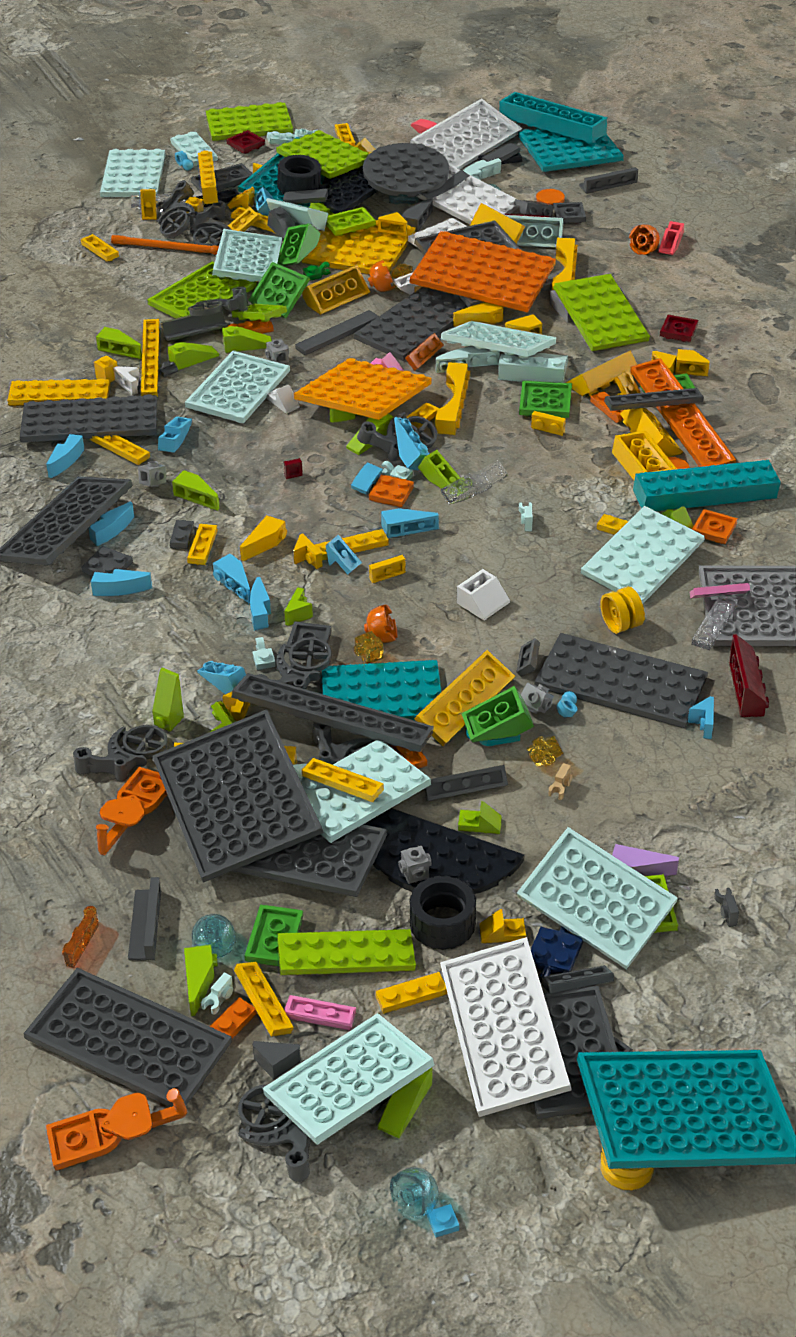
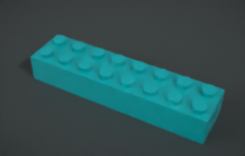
[499,92,607,143]
[633,460,781,511]

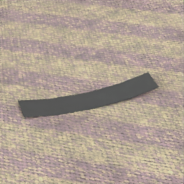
[420,170,470,199]

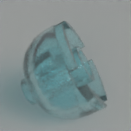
[191,914,236,958]
[390,1167,439,1221]

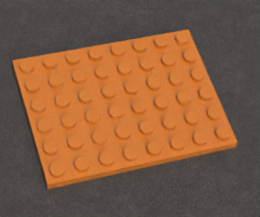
[409,231,556,313]

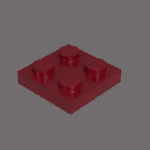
[226,130,266,154]
[660,314,699,342]

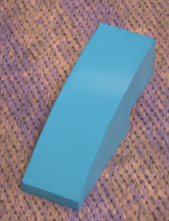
[158,416,192,453]
[46,434,84,478]
[89,501,134,546]
[91,569,152,596]
[250,577,271,631]

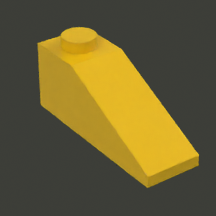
[453,302,503,327]
[240,515,287,561]

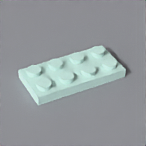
[170,132,218,167]

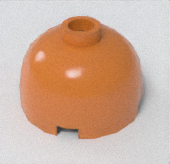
[629,224,660,255]
[367,260,395,292]
[364,604,398,643]

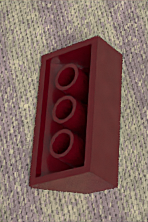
[729,634,769,717]

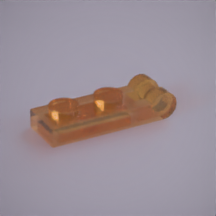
[62,906,99,968]

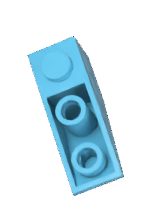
[394,417,429,471]
[213,554,250,603]
[197,661,246,694]

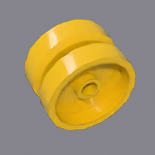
[600,586,645,634]
[600,1147,654,1190]

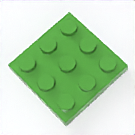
[248,262,310,319]
[519,381,572,418]

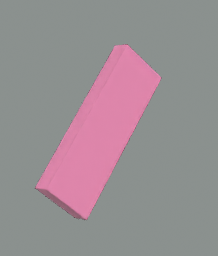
[690,583,750,599]
[284,995,356,1031]

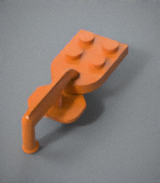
[96,767,167,856]
[46,1088,187,1171]

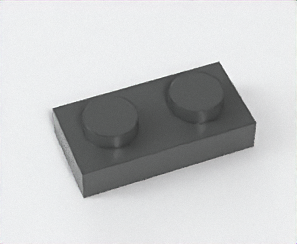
[170,520,194,549]
[516,638,540,677]

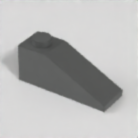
[401,198,433,232]
[267,206,296,241]

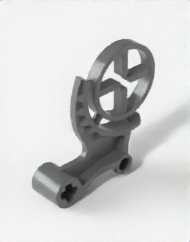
[156,180,196,238]
[190,201,231,246]
[188,287,248,316]
[357,412,437,461]
[257,637,332,689]
[312,723,376,765]
[73,725,168,781]
[238,1084,312,1182]

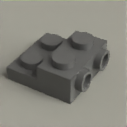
[514,199,554,217]

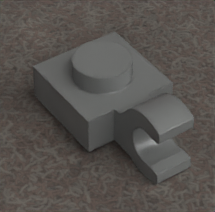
[714,888,739,927]

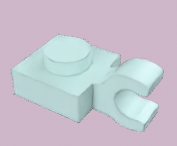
[381,461,413,480]
[519,503,533,531]
[252,637,276,670]
[201,972,234,1015]

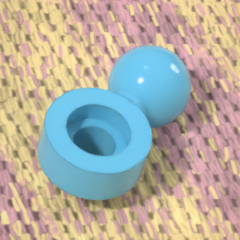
[175,151,193,171]
[556,691,577,718]

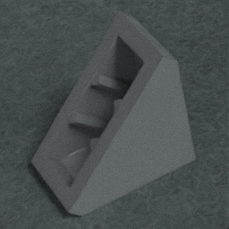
[253,1041,301,1080]

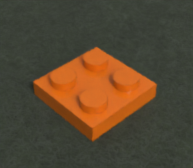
[369,474,414,508]
[692,509,738,544]

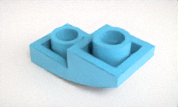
[351,462,383,495]

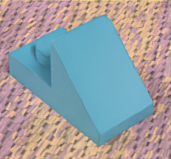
[326,535,362,575]
[688,697,714,739]

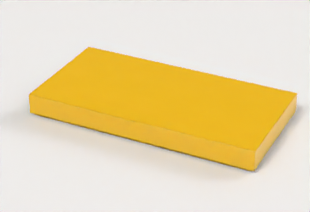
[470,203,525,244]

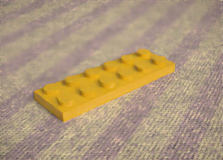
[7,379,110,406]
[414,650,515,746]

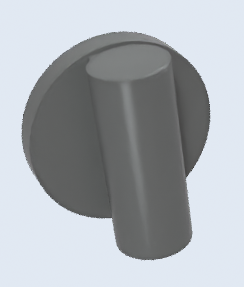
[159,360,178,377]

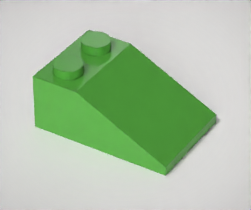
[278,223,321,266]
[462,686,534,742]

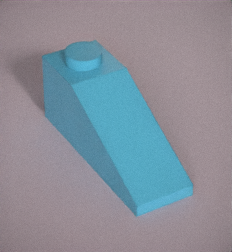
[381,508,439,538]

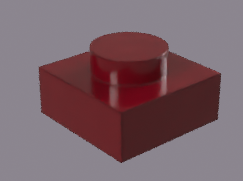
[284,458,303,479]

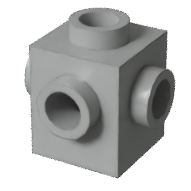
[265,339,289,364]
[138,461,166,487]
[521,682,554,714]
[399,846,432,884]

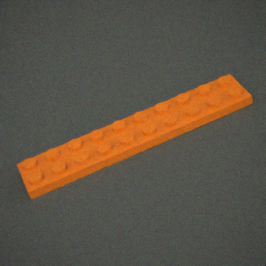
[630,358,736,467]

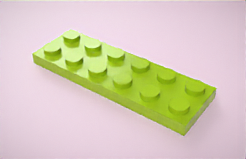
[277,929,416,975]

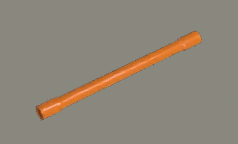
[111,235,219,255]

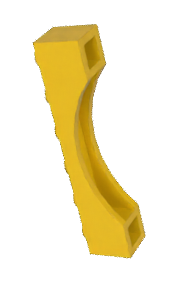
[198,151,218,204]
[552,238,578,290]
[435,362,471,435]

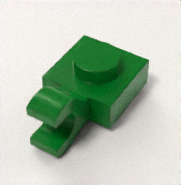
[303,262,331,281]

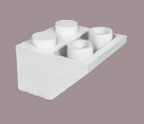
[457,569,510,620]

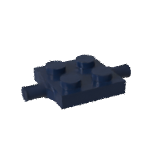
[530,926,583,983]

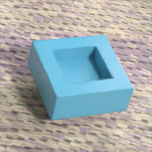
[427,1204,459,1238]

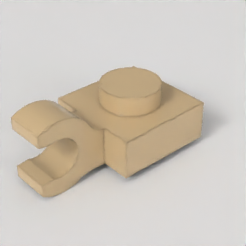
[548,763,572,800]

